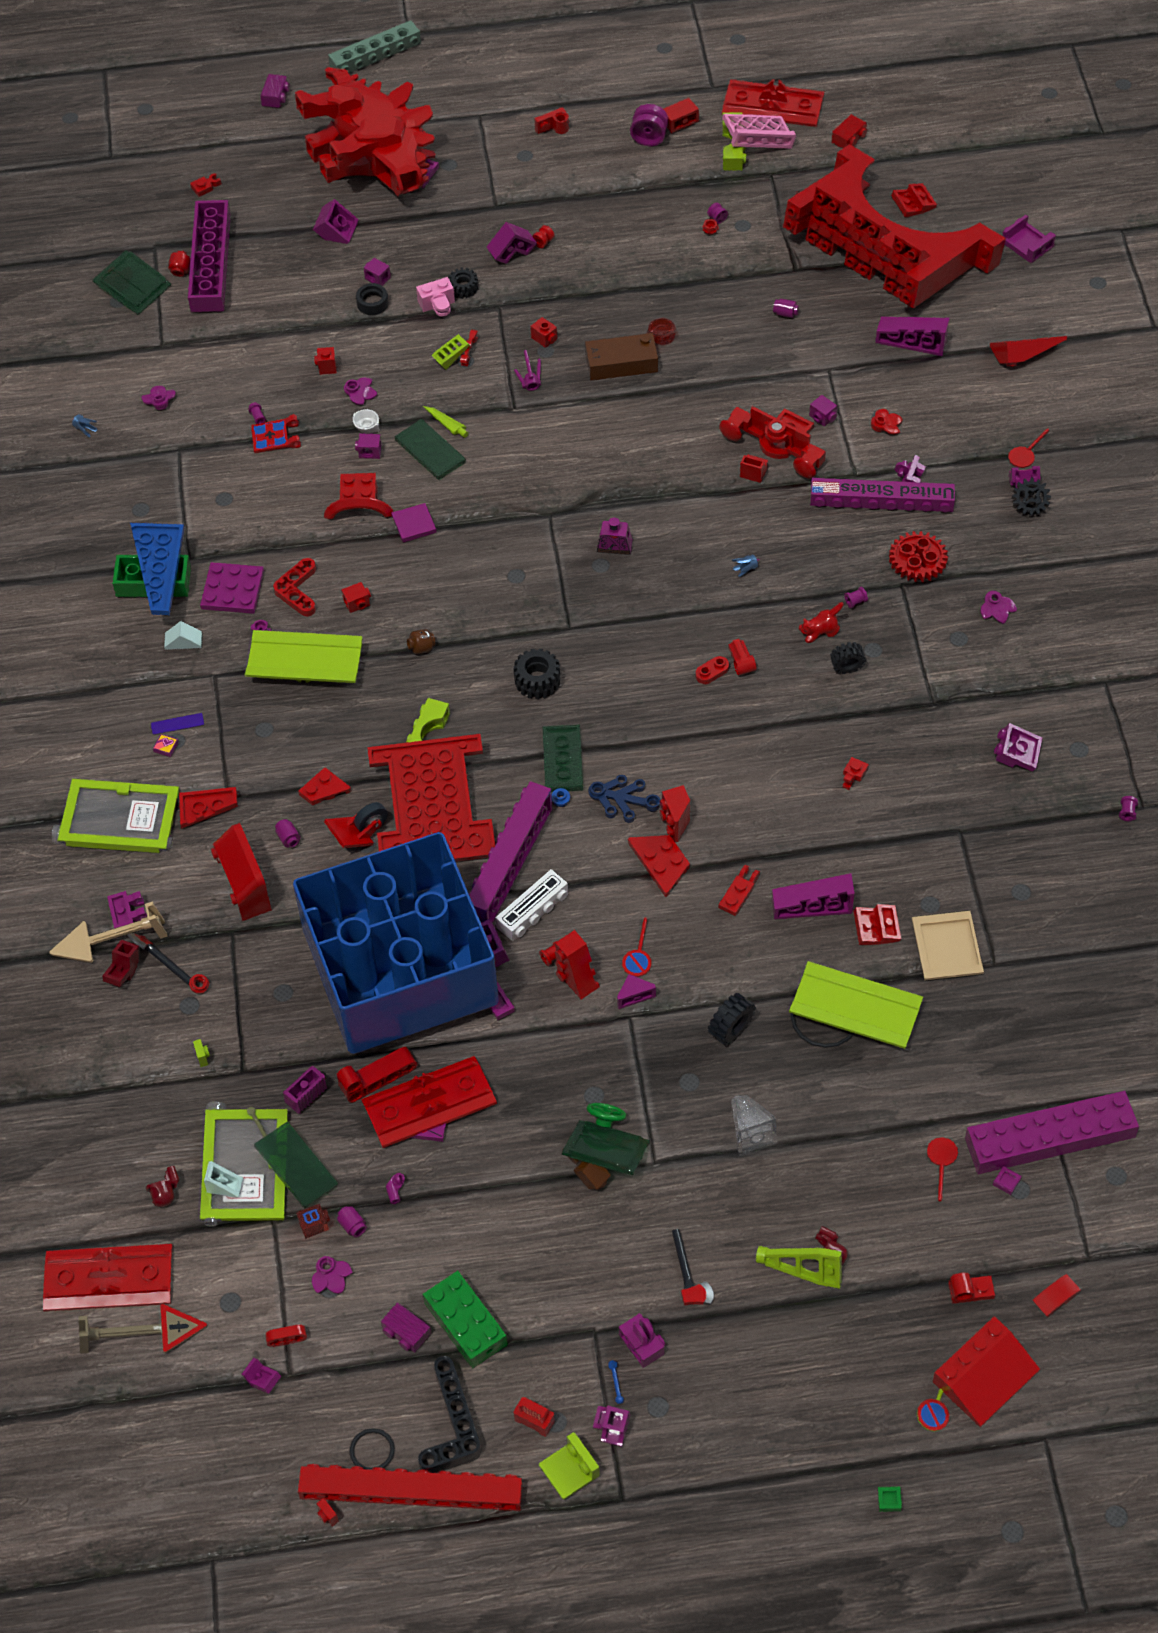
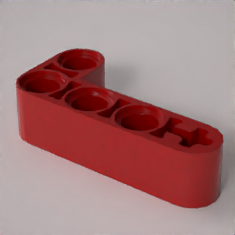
[337,1047,418,1102]

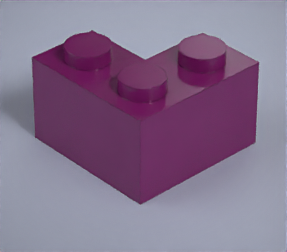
[486,222,537,264]

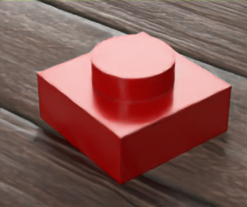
[316,1498,339,1527]

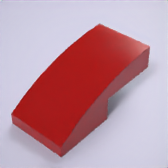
[1033,1274,1081,1317]

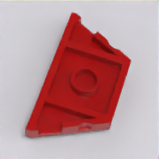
[628,835,690,897]

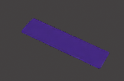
[151,713,204,734]

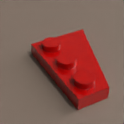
[179,787,238,829]

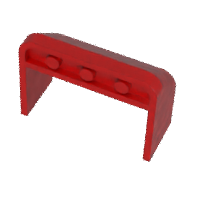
[210,823,272,921]

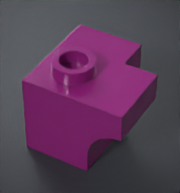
[593,1406,630,1447]

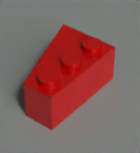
[555,930,600,1000]

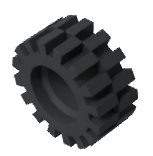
[448,267,478,299]
[830,642,866,674]

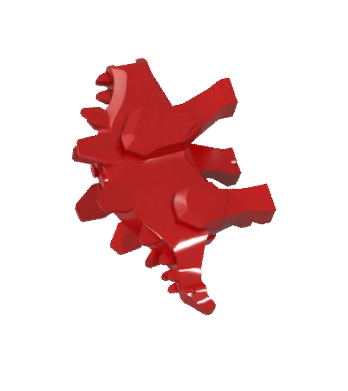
[295,67,435,196]

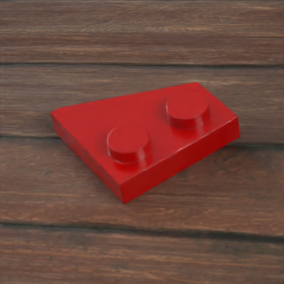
[298,767,351,805]

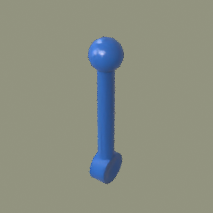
[608,1360,624,1404]

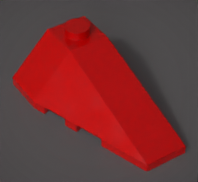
[990,336,1067,366]

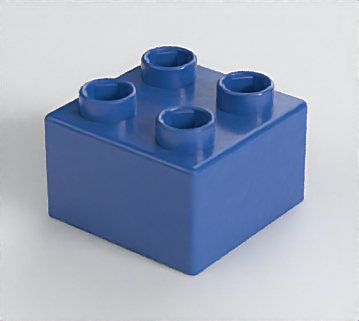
[293,832,499,1054]

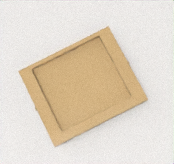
[912,911,984,980]

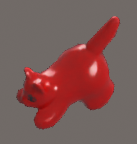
[798,602,844,643]

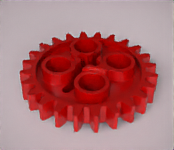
[889,531,948,582]

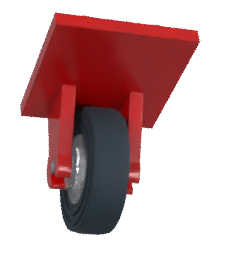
[324,802,388,848]

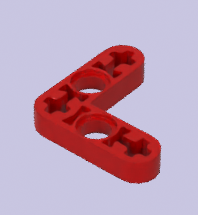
[273,558,316,617]

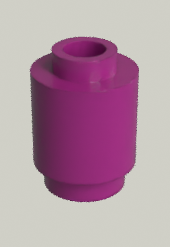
[773,298,799,318]
[275,819,301,848]
[337,1206,367,1238]

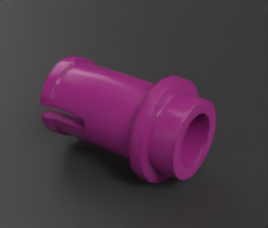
[248,402,266,424]

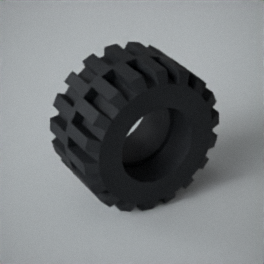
[514,648,561,699]

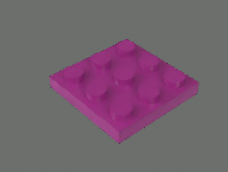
[200,562,264,614]

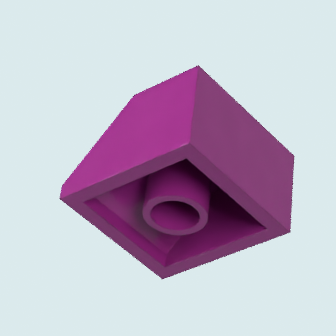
[313,199,359,244]

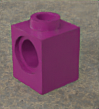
[364,258,391,286]
[355,433,382,459]

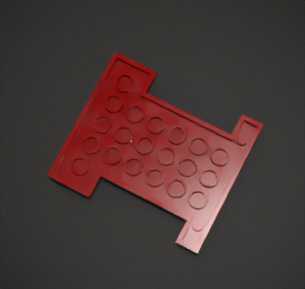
[367,734,495,862]

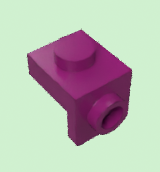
[242,1358,281,1394]

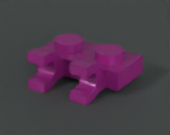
[107,891,147,929]

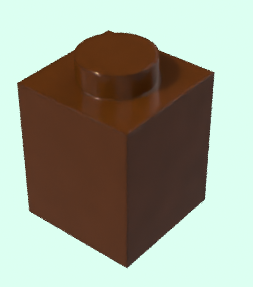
[573,1156,611,1190]

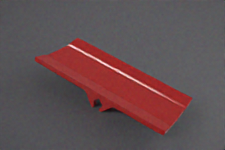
[722,79,824,127]
[361,1056,497,1148]
[43,1244,173,1311]

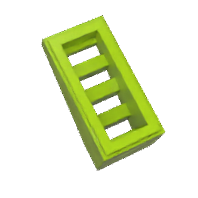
[431,334,470,370]

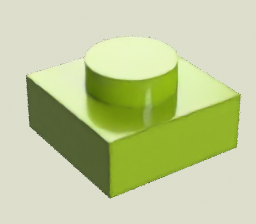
[193,1039,210,1067]

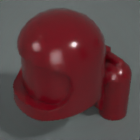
[146,1166,179,1207]
[814,1226,848,1265]

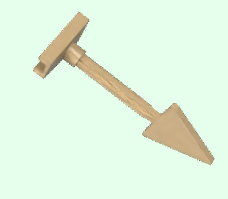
[49,902,168,963]

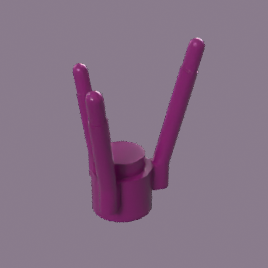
[514,350,541,391]

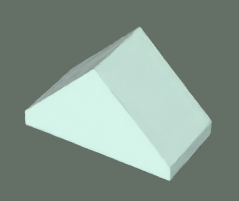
[164,621,202,650]
[204,1161,243,1197]

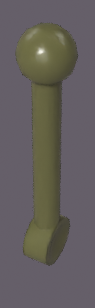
[247,1107,271,1143]

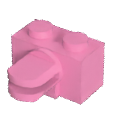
[416,277,455,316]

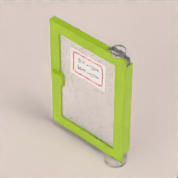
[52,779,179,853]
[200,1101,288,1226]

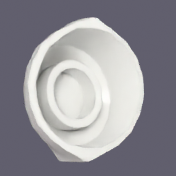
[353,409,379,434]

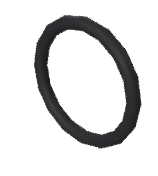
[349,1428,395,1470]

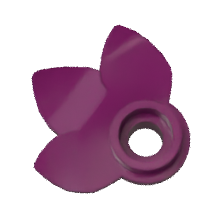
[344,377,377,405]
[141,385,176,410]
[981,591,1017,624]
[312,1256,353,1294]

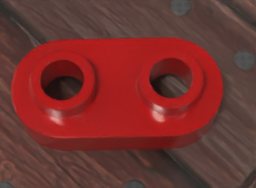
[696,656,729,684]

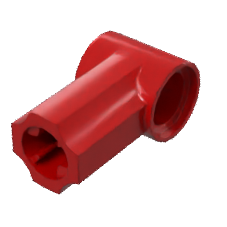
[728,639,757,676]

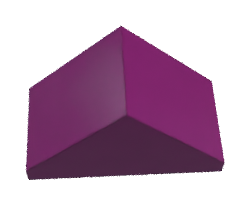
[617,974,656,1009]

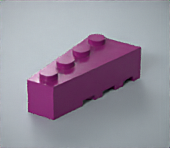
[875,317,950,356]
[771,873,854,919]

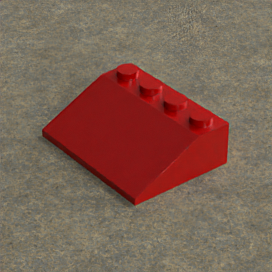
[933,1316,1040,1428]

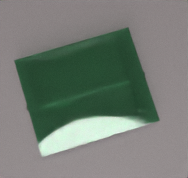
[92,250,171,315]
[561,1120,650,1175]

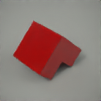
[740,454,768,483]

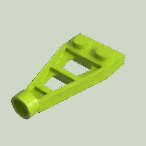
[756,1246,842,1288]

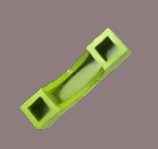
[722,113,746,170]
[406,698,450,743]

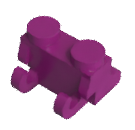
[1008,466,1040,488]

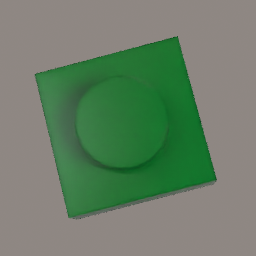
[877,1487,902,1512]

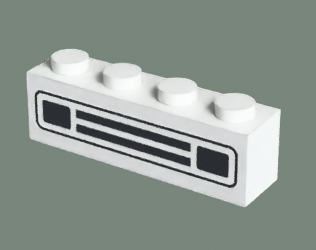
[495,870,568,941]

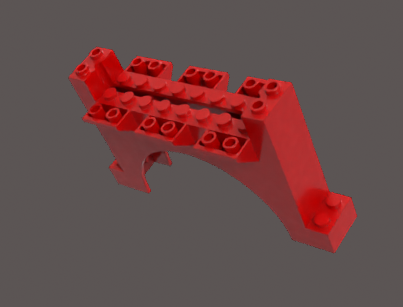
[783,144,1006,308]

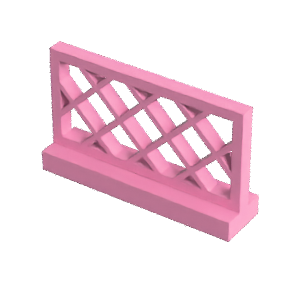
[722,114,796,148]

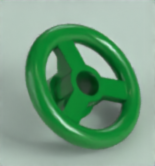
[586,1103,627,1127]

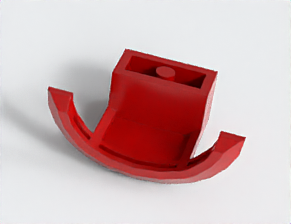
[324,473,394,519]

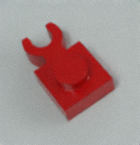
[190,173,221,197]

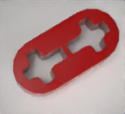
[265,1325,307,1347]

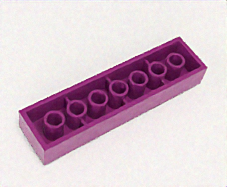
[188,200,231,312]
[469,781,552,923]
[965,1091,1139,1175]

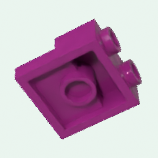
[994,723,1042,772]

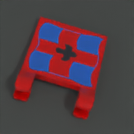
[251,414,301,453]

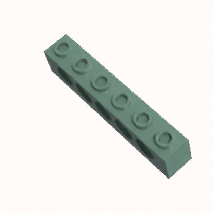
[328,20,421,73]

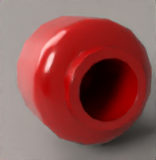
[168,251,191,277]

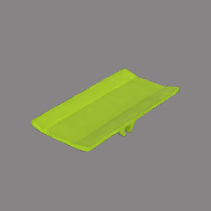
[245,630,363,683]
[789,961,923,1049]

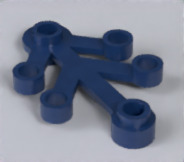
[588,775,660,823]

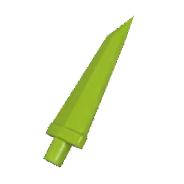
[423,406,468,438]

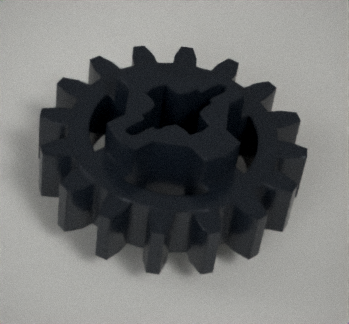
[1011,477,1051,517]

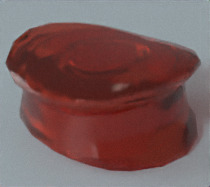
[647,318,676,345]

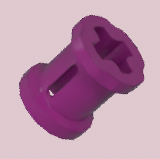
[844,587,868,608]
[1119,796,1138,821]

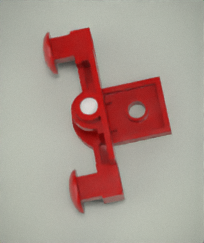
[719,406,826,479]

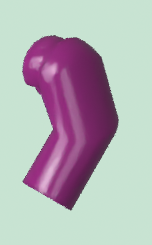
[386,1173,405,1204]

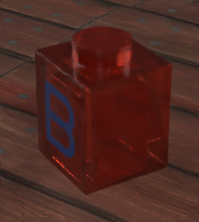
[296,1203,330,1239]

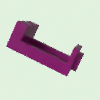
[1002,215,1056,264]

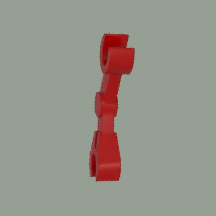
[460,329,478,367]

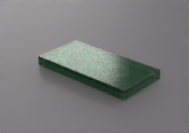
[394,419,466,480]
[542,724,583,792]
[254,1121,338,1209]

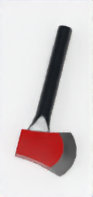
[127,933,191,985]
[672,1229,714,1305]

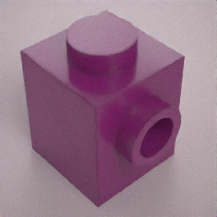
[809,395,837,427]

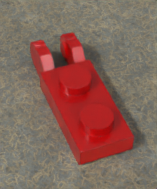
[718,865,760,916]

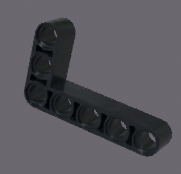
[418,1356,481,1473]

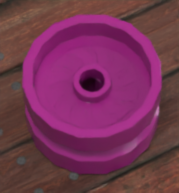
[630,104,668,146]

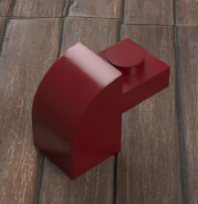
[103,939,139,987]

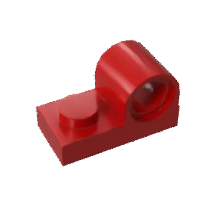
[534,107,569,134]
[948,1273,995,1304]

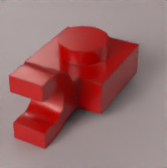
[842,757,869,790]

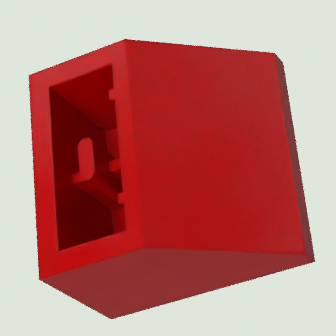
[659,785,690,843]

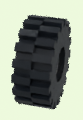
[708,993,756,1046]

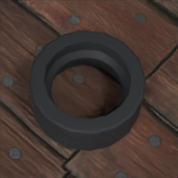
[356,283,388,315]

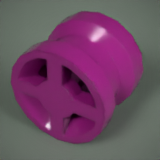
[707,203,728,224]

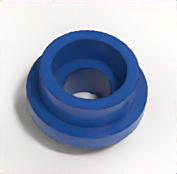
[551,788,570,807]

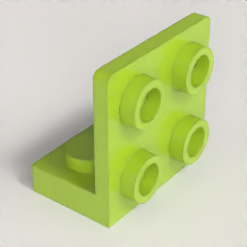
[539,1432,600,1500]

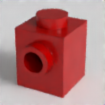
[530,317,557,348]
[314,347,337,375]
[341,582,371,613]

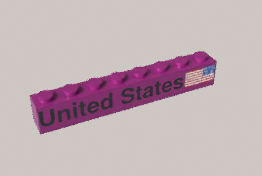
[810,478,955,512]

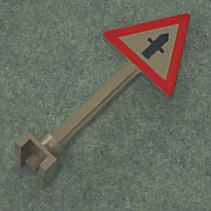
[78,1304,207,1354]

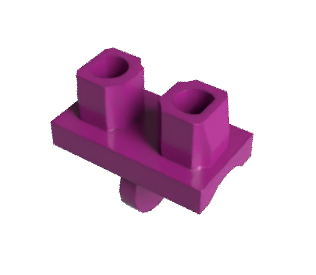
[895,455,926,482]

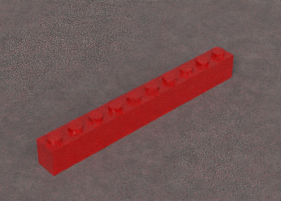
[298,1464,523,1511]

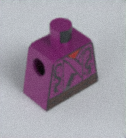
[597,518,633,555]

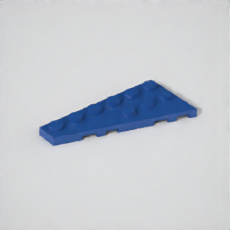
[130,523,185,615]

